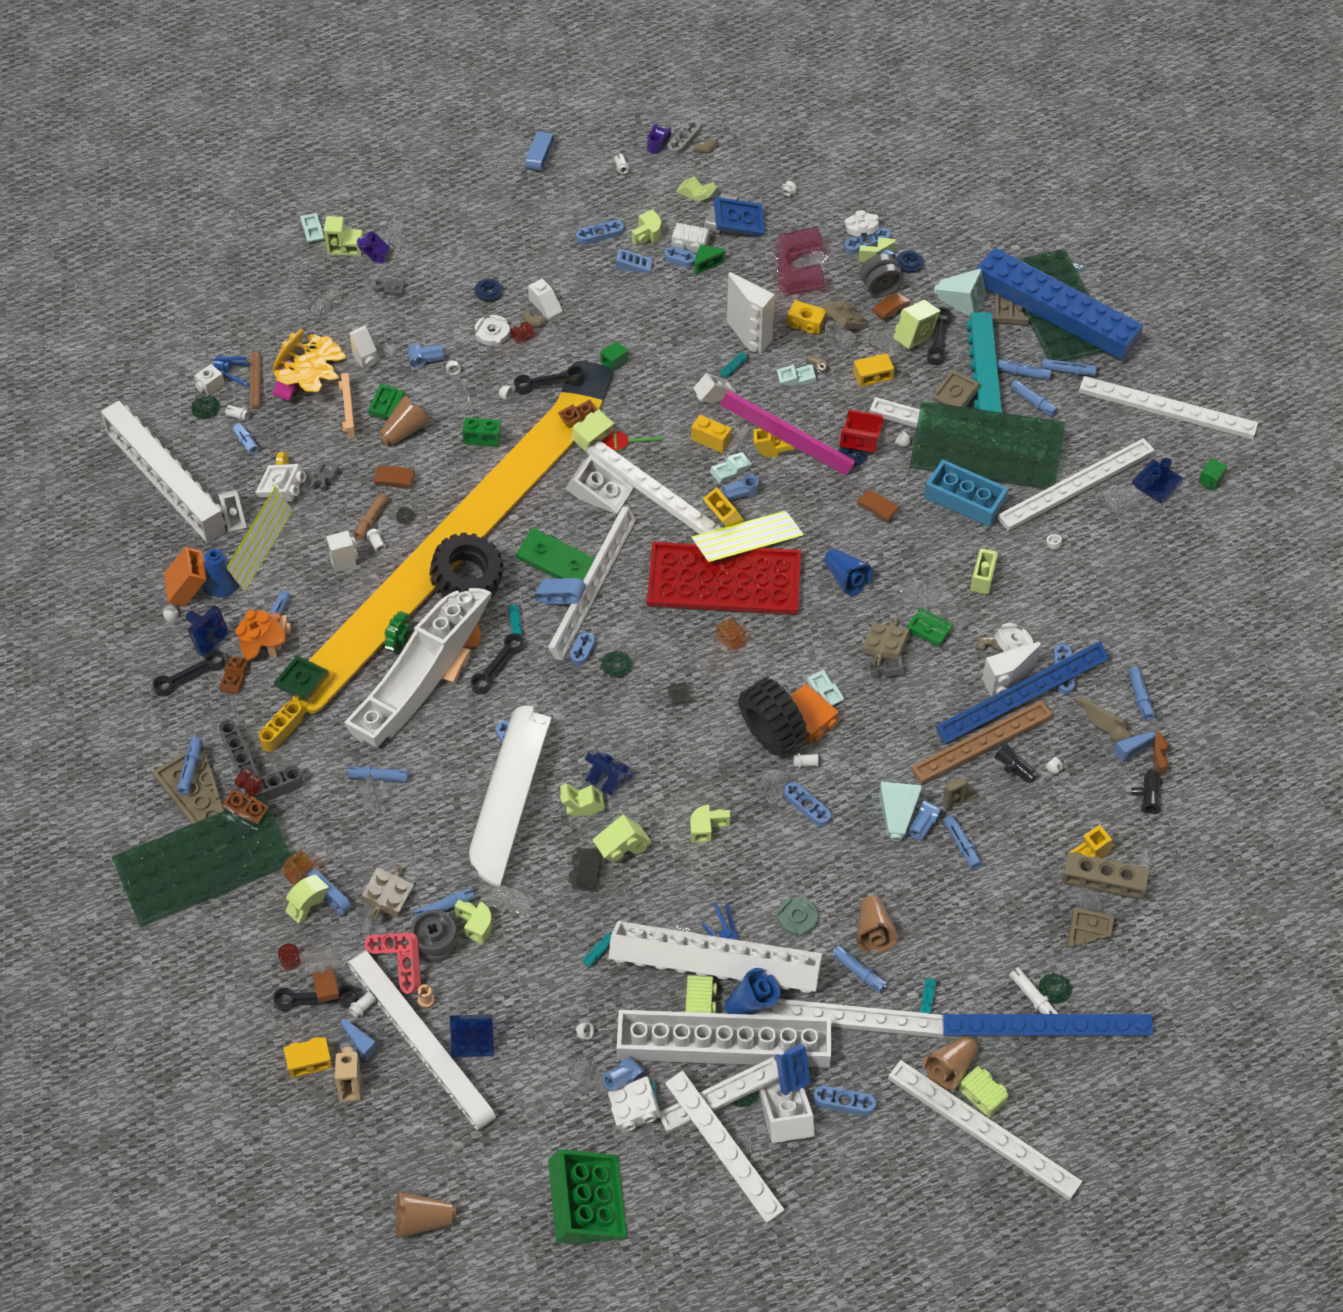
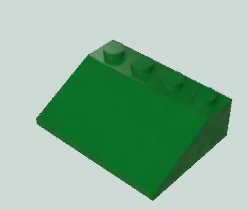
[548,1149,627,1244]

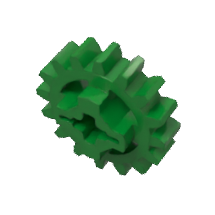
[384,611,412,653]

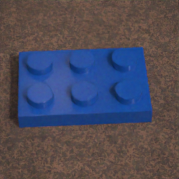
[713,197,765,236]

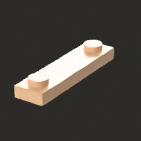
[339,373,355,439]

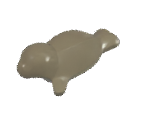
[1074,697,1132,742]

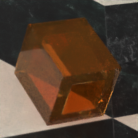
[716,617,745,651]
[281,850,315,886]

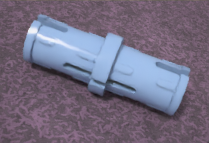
[233,423,259,455]

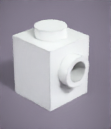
[194,364,225,396]

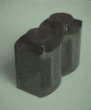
[569,848,602,892]

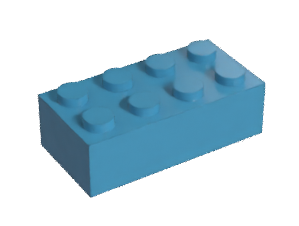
[924,459,1008,527]

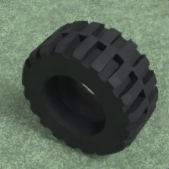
[429,532,504,598]
[738,678,807,756]

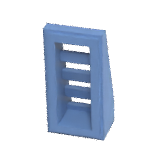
[616,249,653,273]
[1113,732,1156,763]
[340,1019,377,1062]

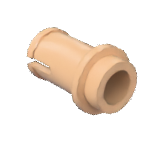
[418,984,435,1008]

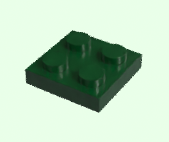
[274,655,329,702]

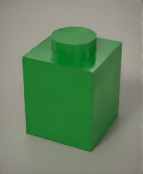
[600,341,628,372]
[1198,458,1228,490]

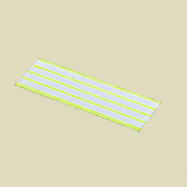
[226,486,293,592]
[692,511,804,562]

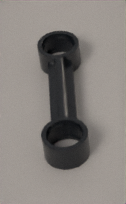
[927,307,952,365]
[514,365,585,395]
[471,633,524,695]
[153,649,225,697]
[273,985,358,1011]

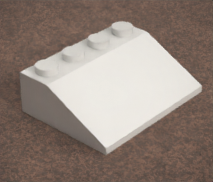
[727,272,775,355]

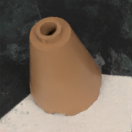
[379,396,429,445]
[856,895,898,953]
[922,1036,978,1091]
[395,1192,456,1237]

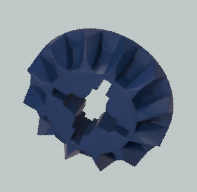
[896,251,924,273]
[475,279,502,302]
[838,447,867,466]

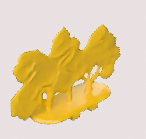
[273,328,346,392]

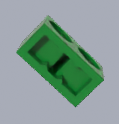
[462,417,502,447]

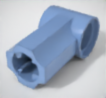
[408,344,444,368]
[722,474,759,501]
[908,800,943,840]
[602,1057,646,1091]

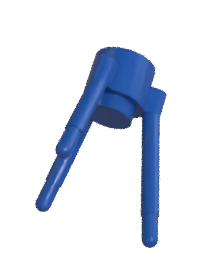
[213,356,250,387]
[702,902,739,940]

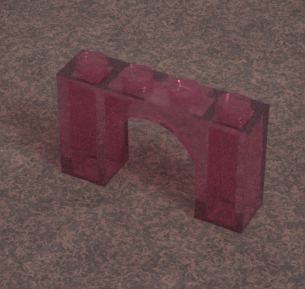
[776,226,825,296]

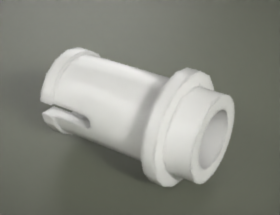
[614,154,630,174]
[225,405,250,422]
[367,529,386,553]
[793,753,818,769]
[349,992,376,1018]

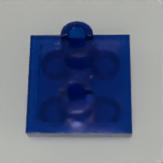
[1131,458,1183,504]
[186,605,229,657]
[585,752,634,796]
[450,1014,494,1057]

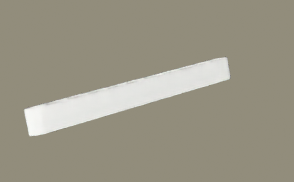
[348,950,496,1131]

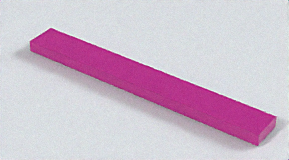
[719,390,855,475]

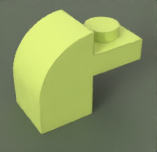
[632,209,661,246]
[560,783,605,816]
[690,804,730,843]
[286,874,329,924]
[455,900,492,945]

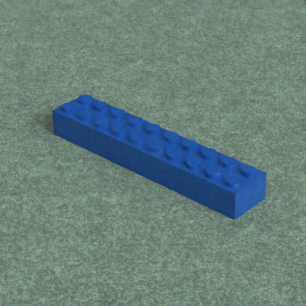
[976,248,1144,360]

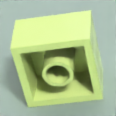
[893,300,940,349]

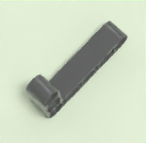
[219,720,304,803]

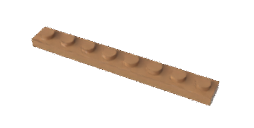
[911,700,1053,785]

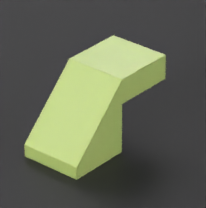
[676,176,717,201]
[859,237,896,262]

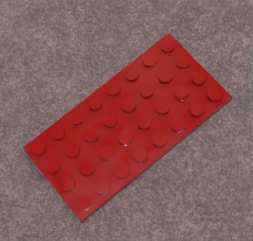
[647,542,801,615]

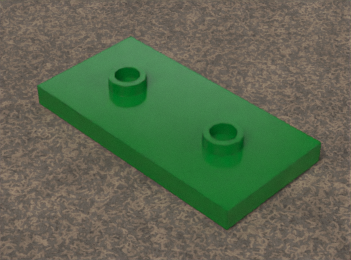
[515,527,595,581]

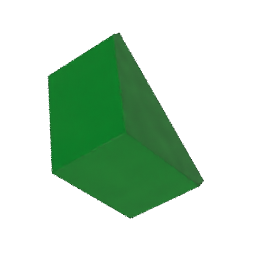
[694,245,725,275]

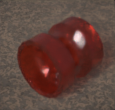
[510,321,534,344]
[235,769,263,797]
[278,943,301,971]

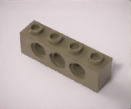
[1062,852,1149,900]

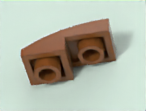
[872,293,910,319]
[558,399,597,427]
[373,466,416,488]
[857,490,899,521]
[219,657,249,694]
[1152,732,1169,777]
[221,788,269,824]
[312,968,339,1003]

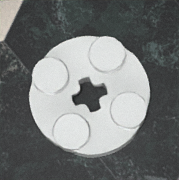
[845,210,879,236]
[475,315,510,347]
[994,623,1033,652]

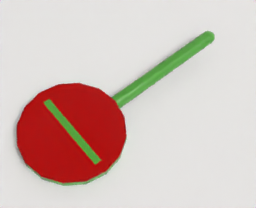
[602,431,663,452]

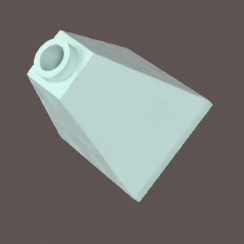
[934,269,986,316]
[879,782,921,841]

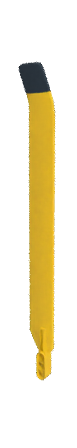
[259,361,612,752]

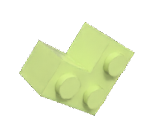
[324,216,363,256]
[592,815,652,863]

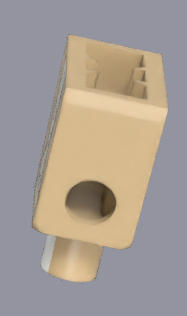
[335,1047,361,1102]

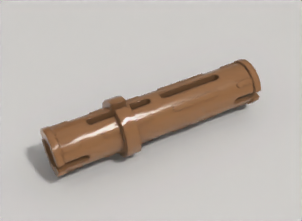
[353,493,389,540]

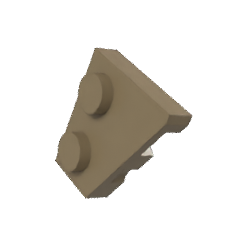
[994,293,1029,325]
[942,777,979,811]
[1066,907,1114,947]

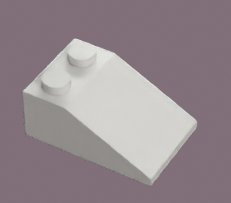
[565,454,634,514]
[982,642,1041,697]
[759,1080,814,1143]

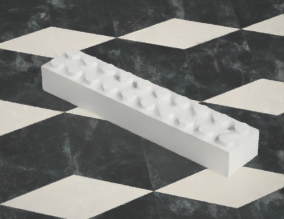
[101,401,226,544]
[608,921,822,993]
[617,1010,831,1068]

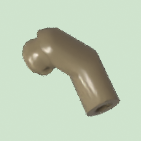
[694,138,717,153]
[522,310,546,327]
[806,355,828,373]
[976,636,1003,651]

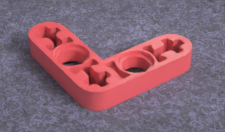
[365,932,421,994]

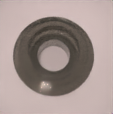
[396,507,414,524]

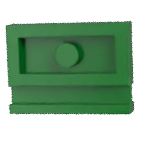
[368,384,405,419]
[906,608,953,647]

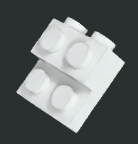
[255,464,306,501]
[608,1076,661,1132]

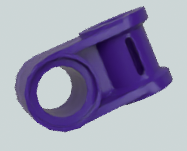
[647,124,671,154]
[357,231,390,264]

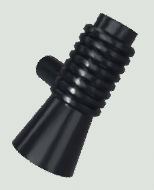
[994,744,1037,783]
[1131,770,1161,815]

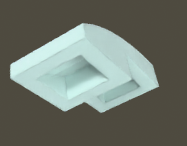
[300,213,324,243]
[777,364,817,386]
[710,452,752,484]
[806,670,844,706]

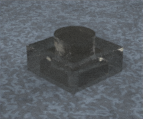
[667,682,691,706]

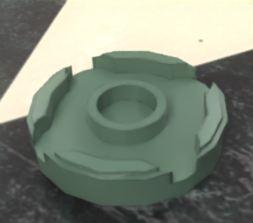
[777,897,818,936]

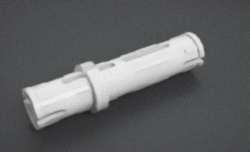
[1009,967,1059,1014]

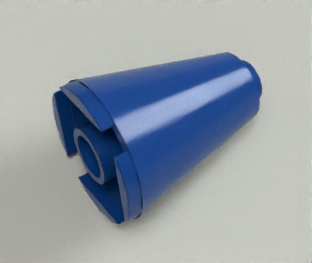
[202,549,238,598]
[824,549,873,596]
[725,968,780,1015]

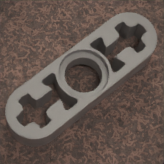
[668,120,700,156]

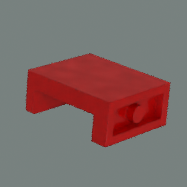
[840,409,883,453]

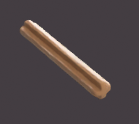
[250,352,260,409]

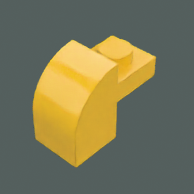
[754,428,795,457]
[1070,825,1113,870]

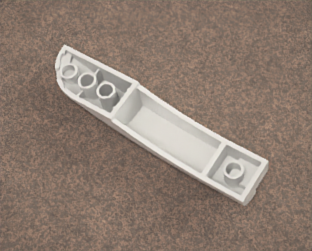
[344,588,492,748]
[469,706,551,887]

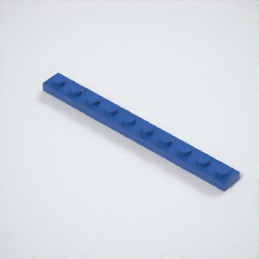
[935,641,1109,743]
[942,1014,1153,1036]

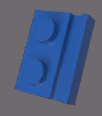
[776,1044,811,1096]

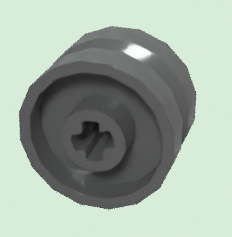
[859,254,904,298]
[410,910,458,963]

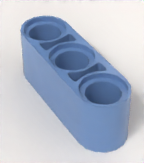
[525,131,555,172]
[534,578,586,605]

